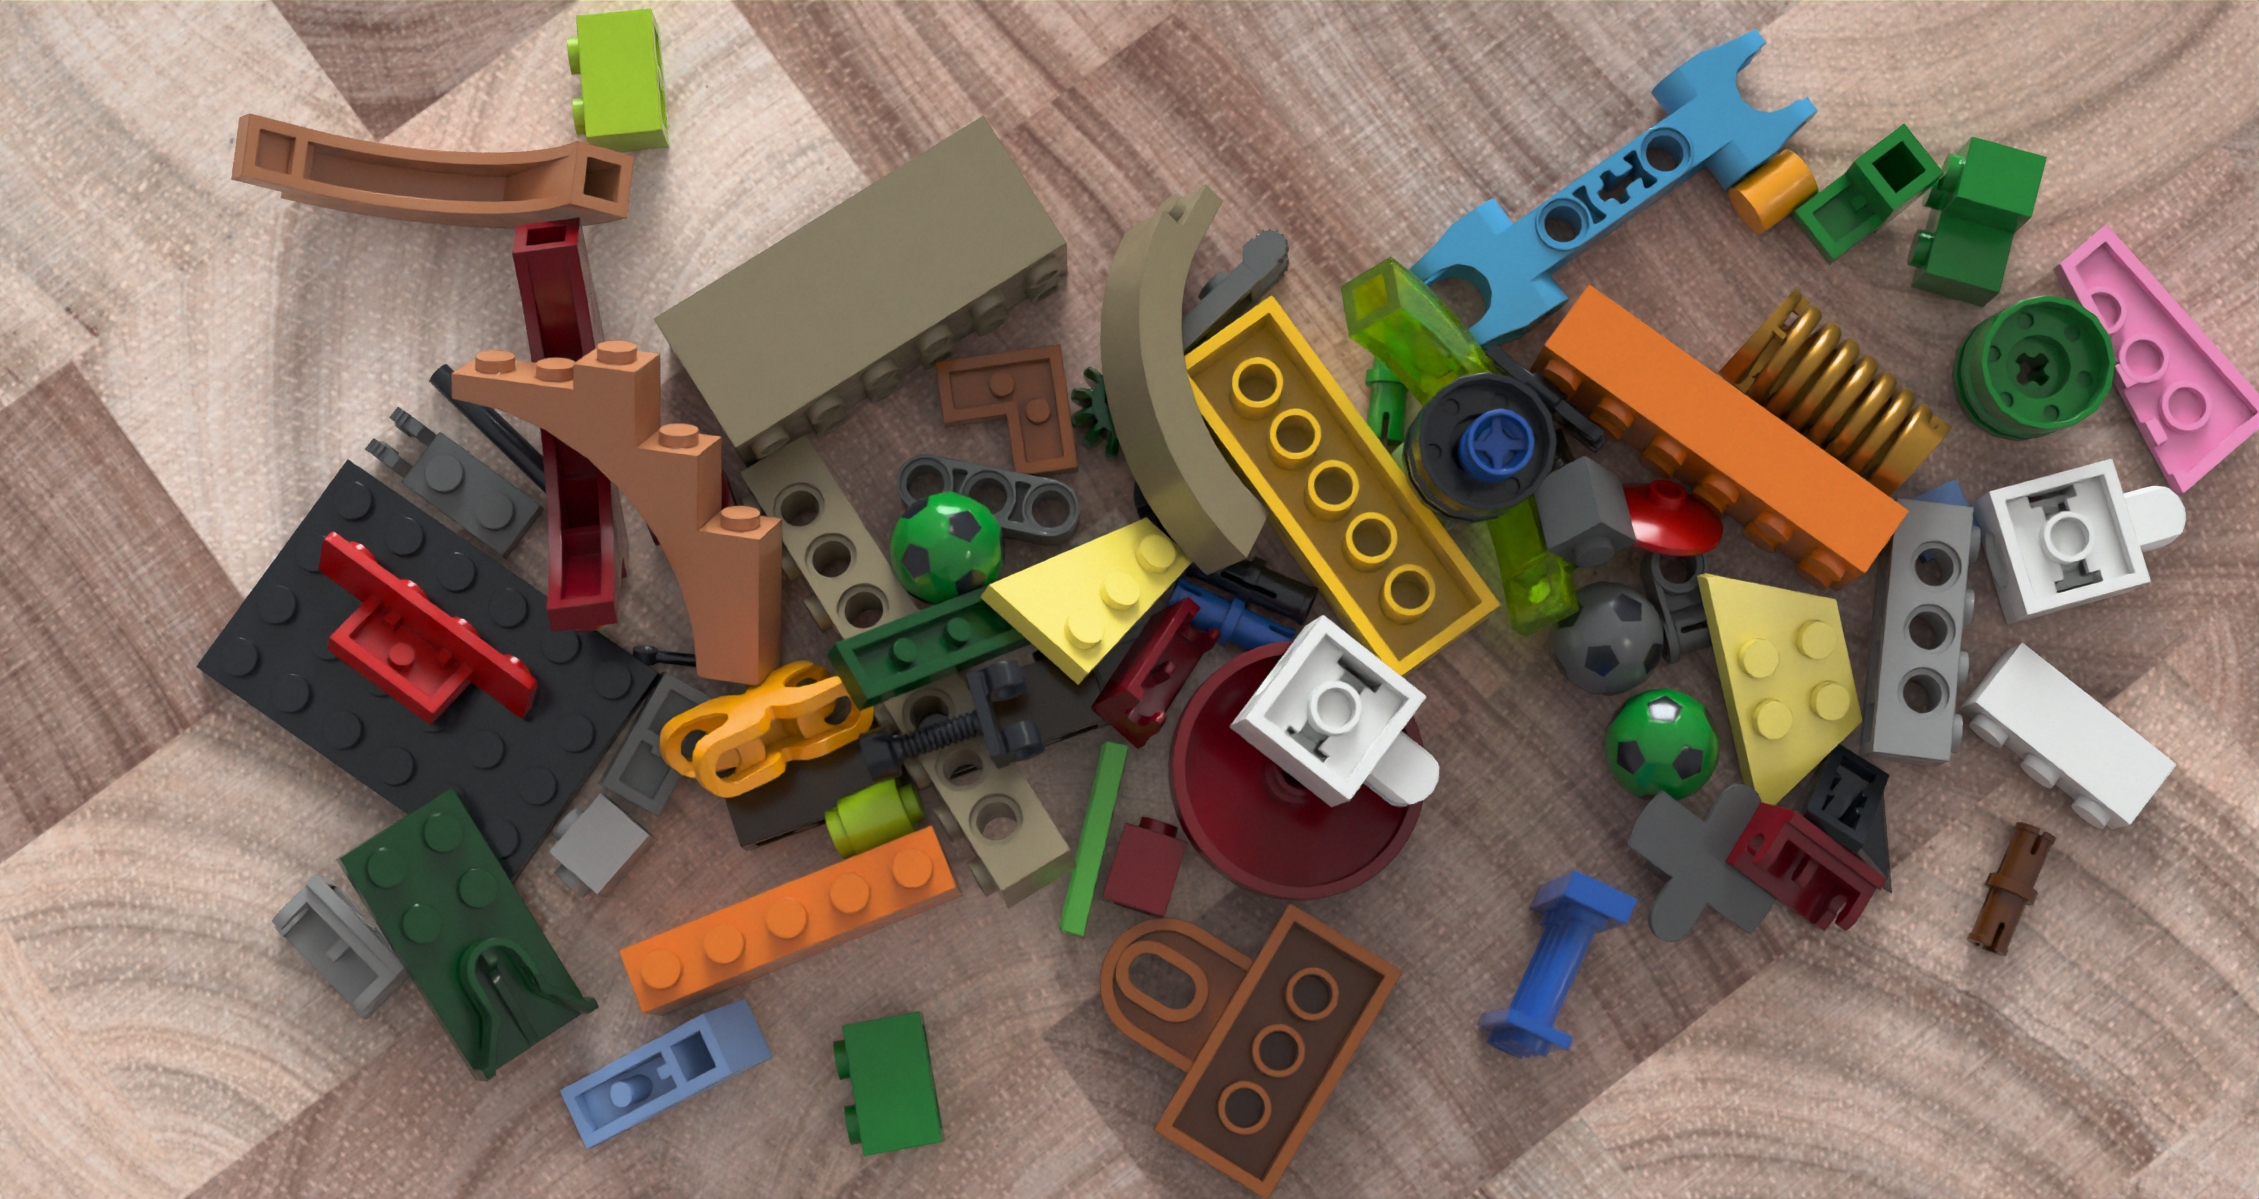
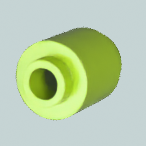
[824,777,927,860]

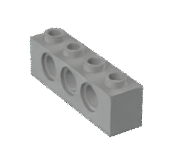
[1859,498,1981,767]

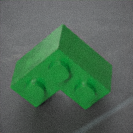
[1907,137,2047,307]

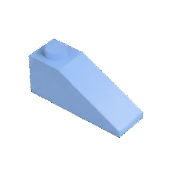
[560,998,773,1149]

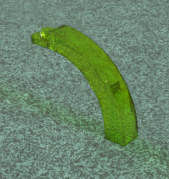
[1341,256,1579,637]

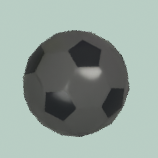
[1549,581,1664,696]

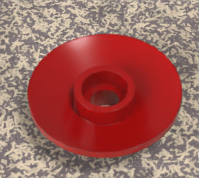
[1622,479,1723,556]

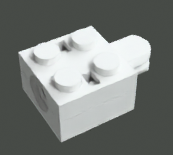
[1970,459,2186,625]
[1230,615,1439,807]

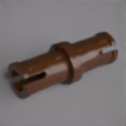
[1967,822,2056,956]

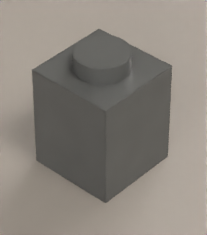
[1534,456,1637,569]

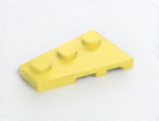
[980,517,1193,685]

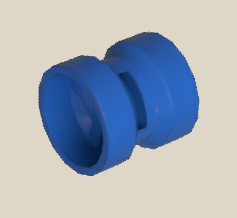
[1457,409,1534,485]

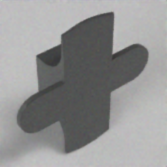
[1627,784,1776,942]

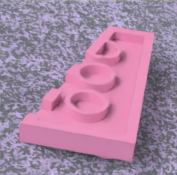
[2053,224,2259,496]

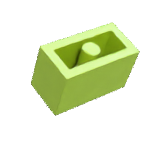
[567,8,670,152]

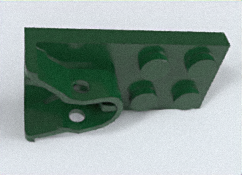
[336,788,599,1082]

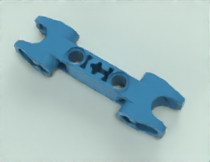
[1403,29,1818,362]

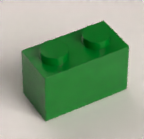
[833,1011,945,1156]

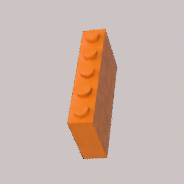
[619,825,963,1016]

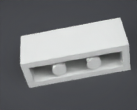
[1960,643,2177,829]

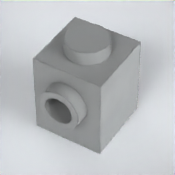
[549,793,658,898]

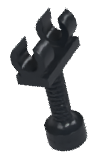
[859,660,1046,784]

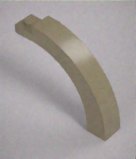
[1100,184,1270,575]

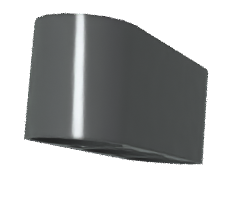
[897,454,1079,546]

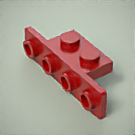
[319,532,538,726]

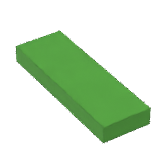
[1059,741,1129,939]

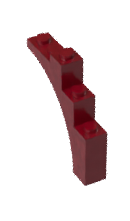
[512,217,629,632]

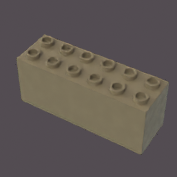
[654,115,1068,468]

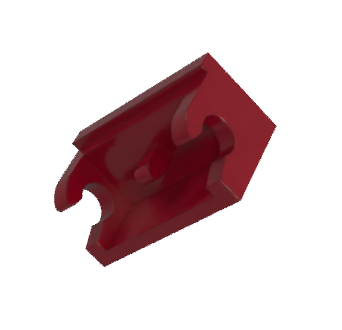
[1091,596,1221,749]
[1725,802,1887,931]

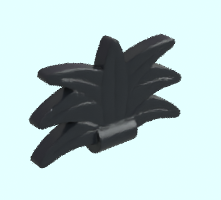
[1484,343,1607,453]

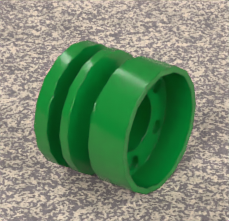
[1952,295,2116,441]

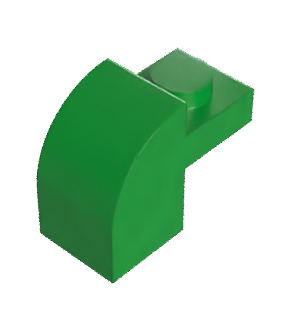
[1791,124,1944,265]

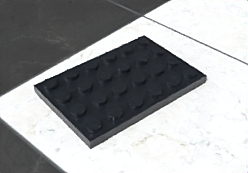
[196,459,660,884]

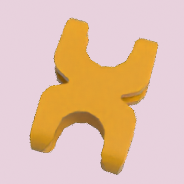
[659,660,874,798]

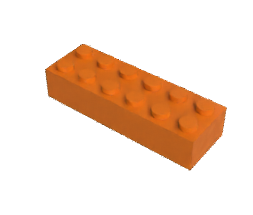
[1529,284,1909,592]

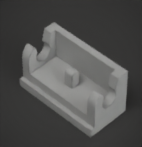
[272,874,410,1019]

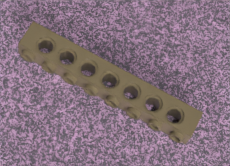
[740,434,1076,909]

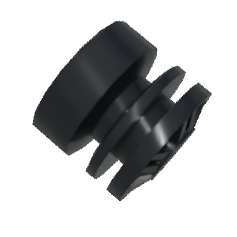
[1402,372,1557,524]

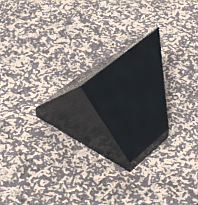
[1792,744,1892,893]

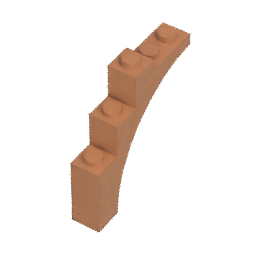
[451,340,782,686]

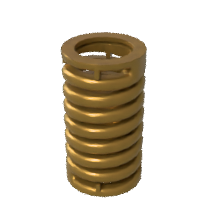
[1718,288,1952,497]

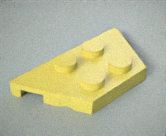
[1697,573,1863,805]

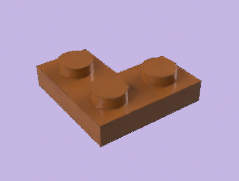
[935,344,1079,477]

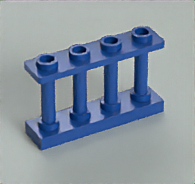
[1477,870,1638,1059]

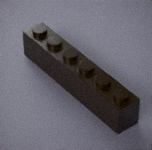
[716,650,1110,851]

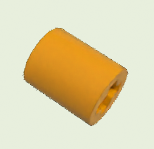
[1728,149,1819,235]

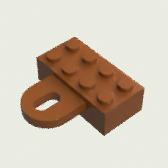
[1100,903,1403,1199]

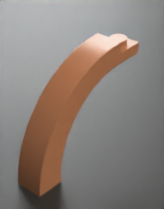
[231,113,634,229]

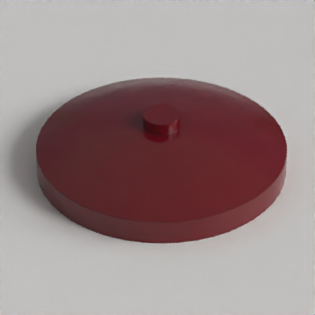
[1168,641,1424,901]

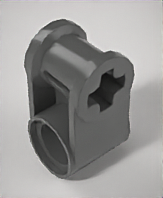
[1640,551,1712,665]

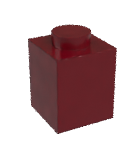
[1102,816,1188,918]

